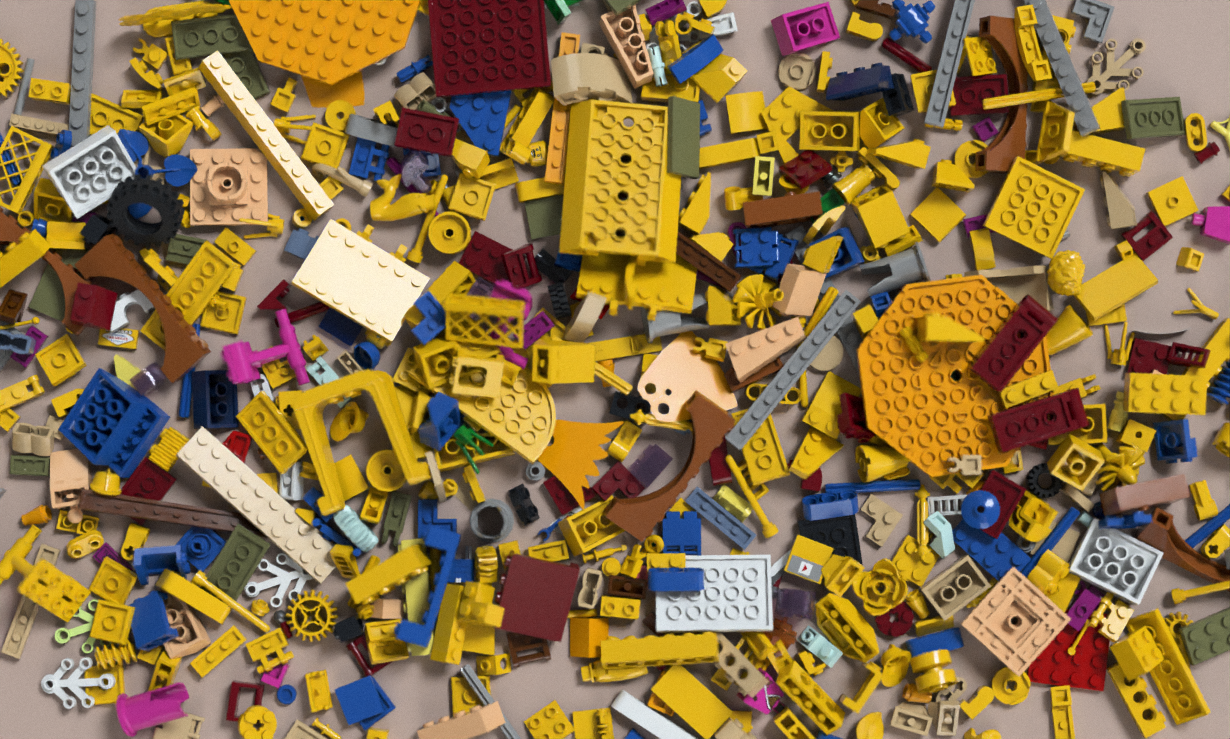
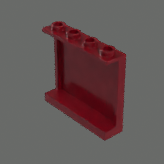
[493,550,580,642]

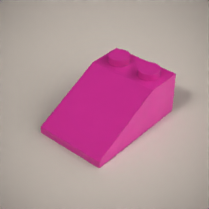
[771,2,840,56]

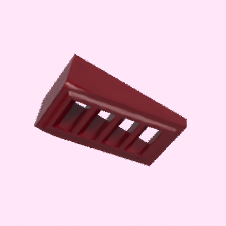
[1167,342,1211,369]

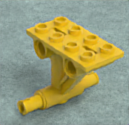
[0,524,91,622]

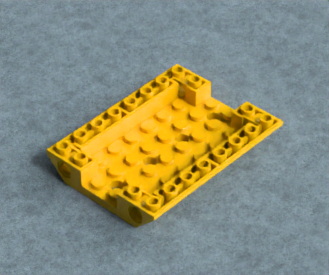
[559,100,681,263]

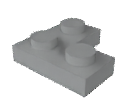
[1071,0,1114,44]

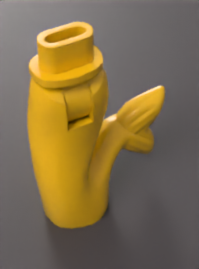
[370,174,436,221]
[581,635,648,683]

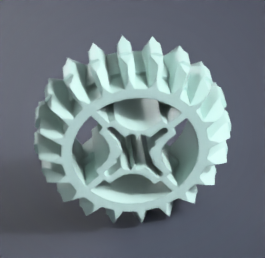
[333,505,379,552]

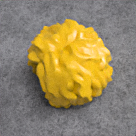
[1047,250,1085,296]

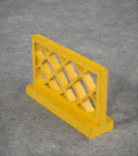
[0,126,55,215]
[444,293,525,348]

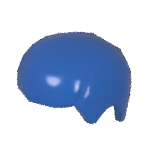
[354,342,380,370]

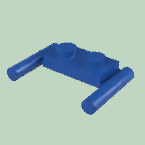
[312,518,364,556]

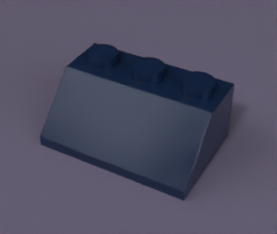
[826,63,894,101]
[192,370,239,429]

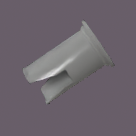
[859,242,931,299]
[640,293,710,343]
[470,499,514,543]

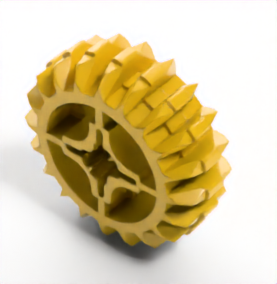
[286,590,338,642]

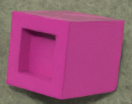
[261,659,290,688]

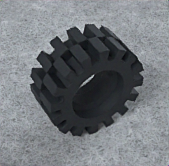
[548,282,571,319]
[1027,463,1064,498]

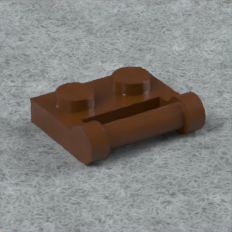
[506,632,551,668]

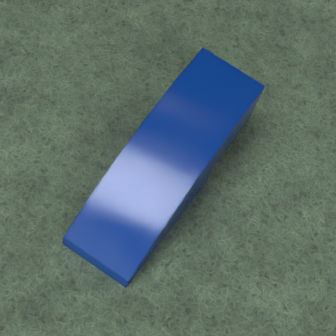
[667,34,724,84]

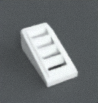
[927,494,967,516]

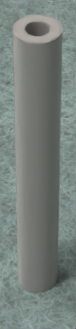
[14,58,35,115]

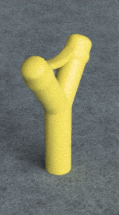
[1210,116,1230,150]

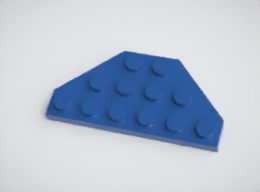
[449,90,512,157]

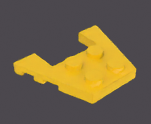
[760,86,833,164]
[1025,100,1075,165]

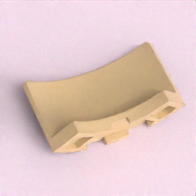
[551,53,632,106]
[964,266,1049,311]

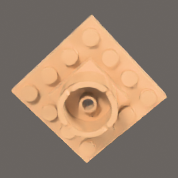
[190,148,268,226]
[961,566,1071,676]

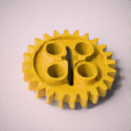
[0,39,24,97]

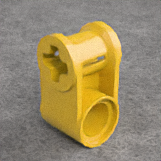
[121,522,150,561]
[1200,524,1230,558]

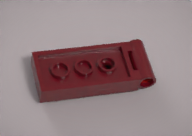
[968,294,1058,392]
[987,388,1089,453]

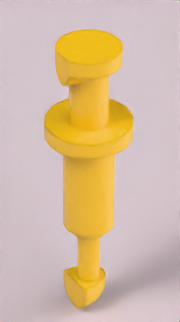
[210,295,229,311]
[582,545,627,563]
[312,718,341,739]

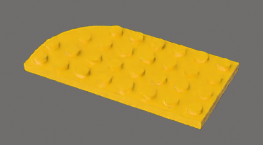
[408,327,556,464]

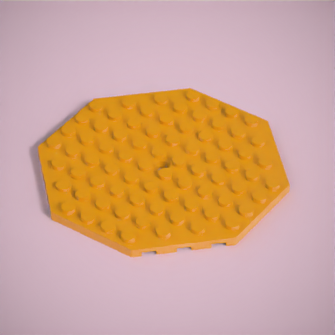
[229,0,421,85]
[856,275,1054,477]

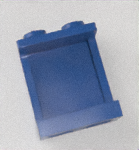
[134,545,190,585]
[128,590,179,651]

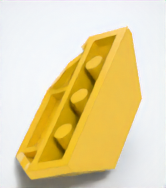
[815,593,880,663]

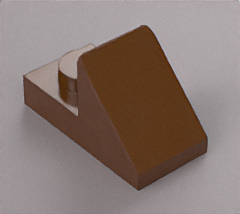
[855,0,896,20]
[0,289,28,324]

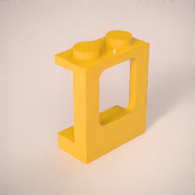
[449,349,504,398]
[839,661,884,713]

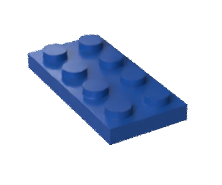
[952,519,1031,582]

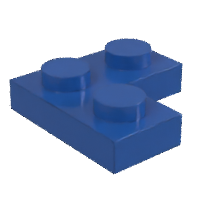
[411,290,446,345]
[418,500,457,538]
[1098,511,1152,529]

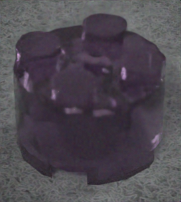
[775,588,816,619]

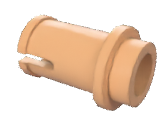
[201,94,225,117]

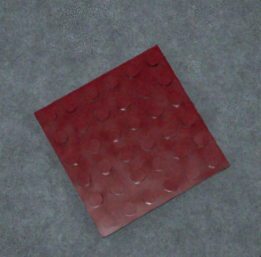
[428,0,552,97]

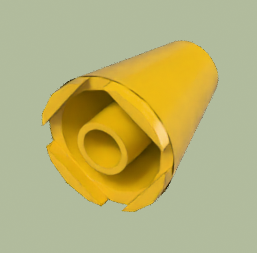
[1046,305,1093,355]
[855,444,910,483]

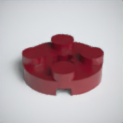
[875,601,914,637]

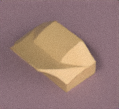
[890,699,933,736]
[928,701,960,736]

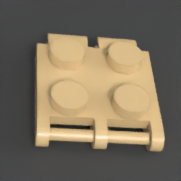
[152,712,205,739]

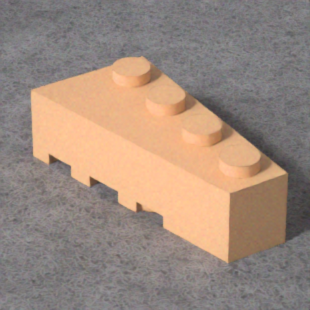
[599,4,653,89]
[725,317,806,383]
[417,701,506,739]

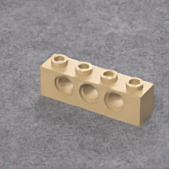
[712,632,769,698]

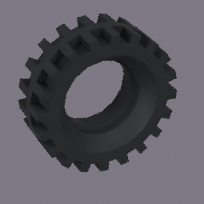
[106,174,185,248]

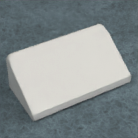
[279,462,304,500]

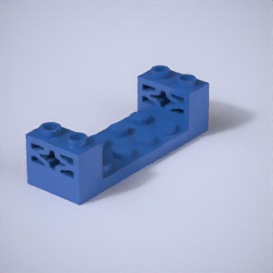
[394,525,461,648]

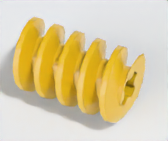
[95,639,137,670]

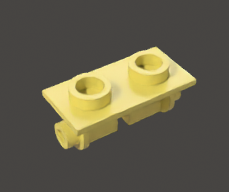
[713,484,753,522]

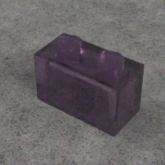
[630,444,673,488]

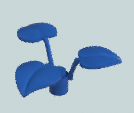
[118,129,197,219]

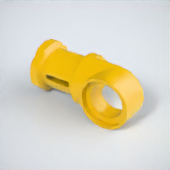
[185,106,222,141]

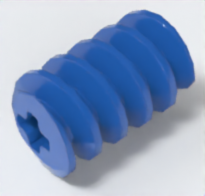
[1206,362,1230,405]

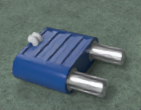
[448,546,474,583]

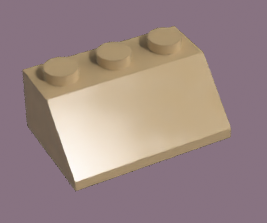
[919,554,991,621]

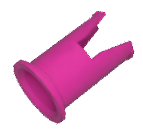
[116,682,190,737]

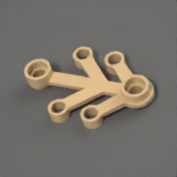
[1087,38,1146,95]

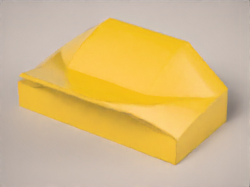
[821,554,865,597]

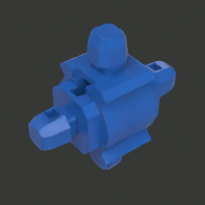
[889,0,935,44]

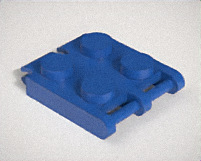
[733,227,780,269]
[749,234,799,281]
[662,511,701,556]

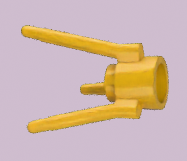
[274,115,316,145]
[239,213,284,239]
[1104,322,1135,365]

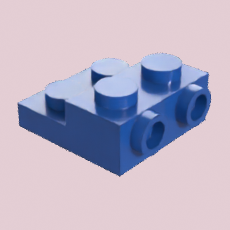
[1153,419,1198,464]

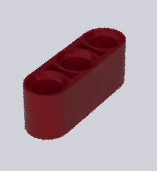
[709,435,732,486]

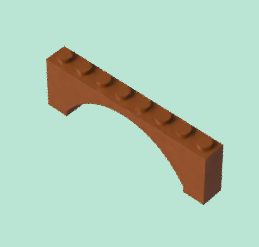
[975,16,1028,174]
[0,207,92,337]
[75,233,211,383]
[603,390,735,542]
[1134,507,1230,592]

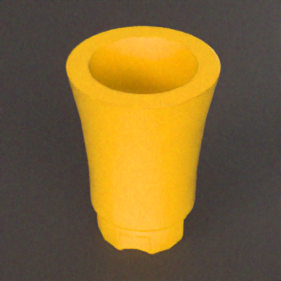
[832,164,876,205]

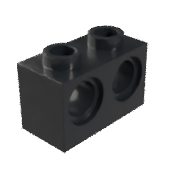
[882,73,914,117]
[80,214,116,245]
[609,391,651,424]
[332,614,365,643]

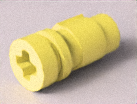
[1107,391,1129,433]

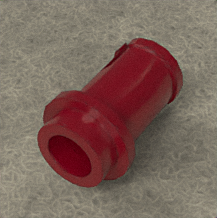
[1194,142,1220,164]

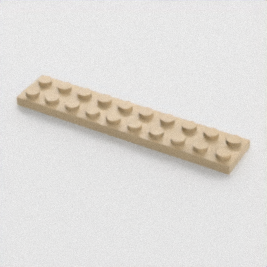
[175,426,336,584]

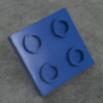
[176,526,226,572]

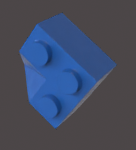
[418,392,461,451]

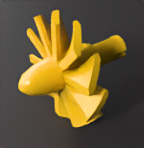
[733,274,784,330]
[1096,443,1145,492]

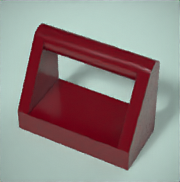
[226,680,265,723]

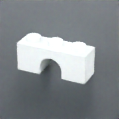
[111,287,155,333]

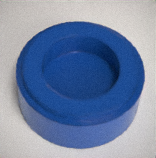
[277,684,297,704]

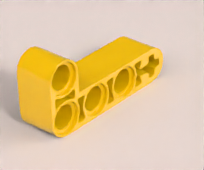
[500,88,554,164]
[155,568,232,625]

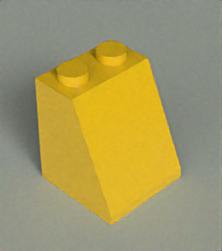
[1073,88,1126,135]
[850,184,910,248]

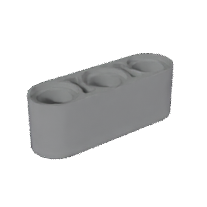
[345,114,398,147]

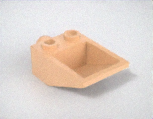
[50,448,93,523]

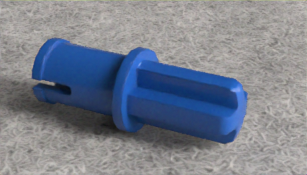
[396,55,433,82]

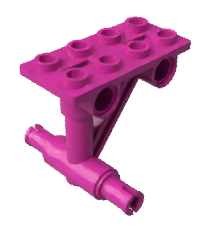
[490,280,533,370]
[221,309,310,386]

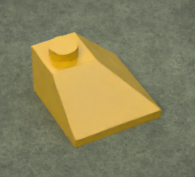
[690,54,747,103]
[860,97,904,149]
[138,114,193,158]
[932,159,975,192]
[34,178,72,222]

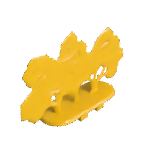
[118,1,232,37]

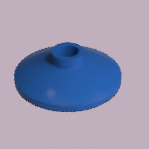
[961,490,1000,529]

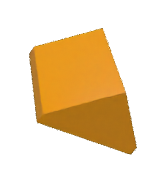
[570,618,609,658]

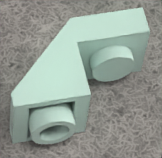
[924,511,955,559]
[797,625,843,668]

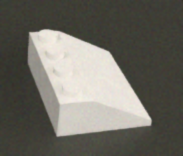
[43,126,136,219]
[1068,518,1163,606]

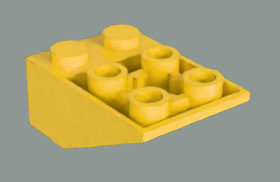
[678,172,711,235]
[532,339,595,384]

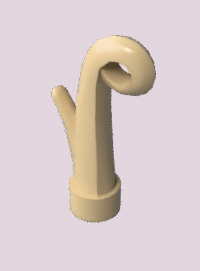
[312,163,373,197]

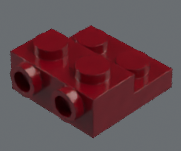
[837,392,876,443]

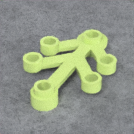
[55,599,113,654]

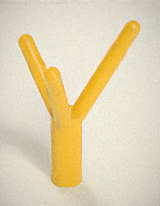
[1173,288,1219,320]

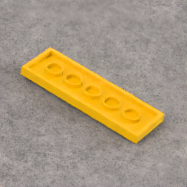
[140,241,237,351]
[1126,608,1211,725]

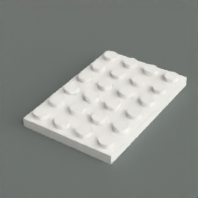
[656,555,773,633]

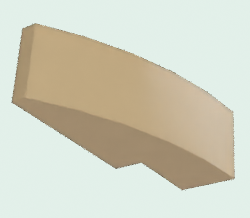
[564,292,606,343]

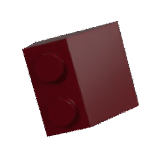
[70,282,118,331]

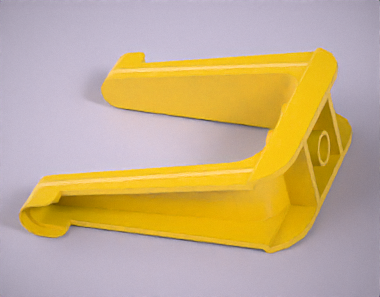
[293,370,432,516]

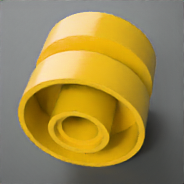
[910,649,957,693]

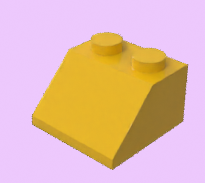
[413,335,465,389]

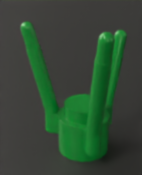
[453,425,494,474]

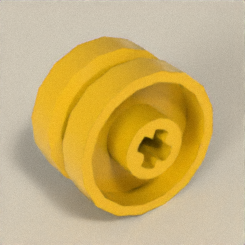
[428,212,471,255]
[366,449,407,492]

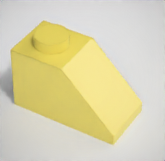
[752,156,775,196]
[114,354,150,392]

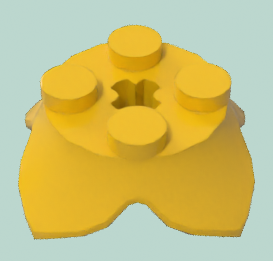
[852,558,908,616]

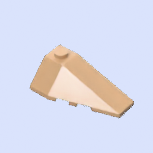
[156,586,212,659]

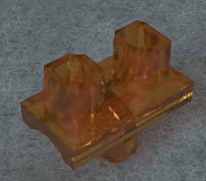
[763,616,797,649]

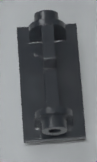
[534,249,572,284]
[508,484,540,525]

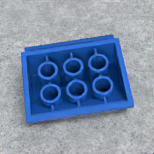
[58,368,170,478]

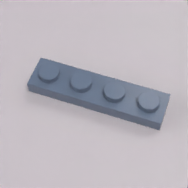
[685,487,756,550]

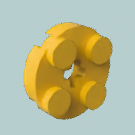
[954,140,988,179]
[991,666,1031,705]
[237,705,277,739]

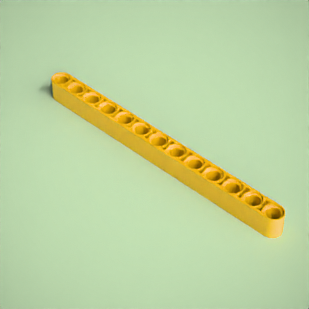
[515,138,761,203]

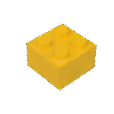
[1047,434,1105,491]
[1110,626,1164,681]

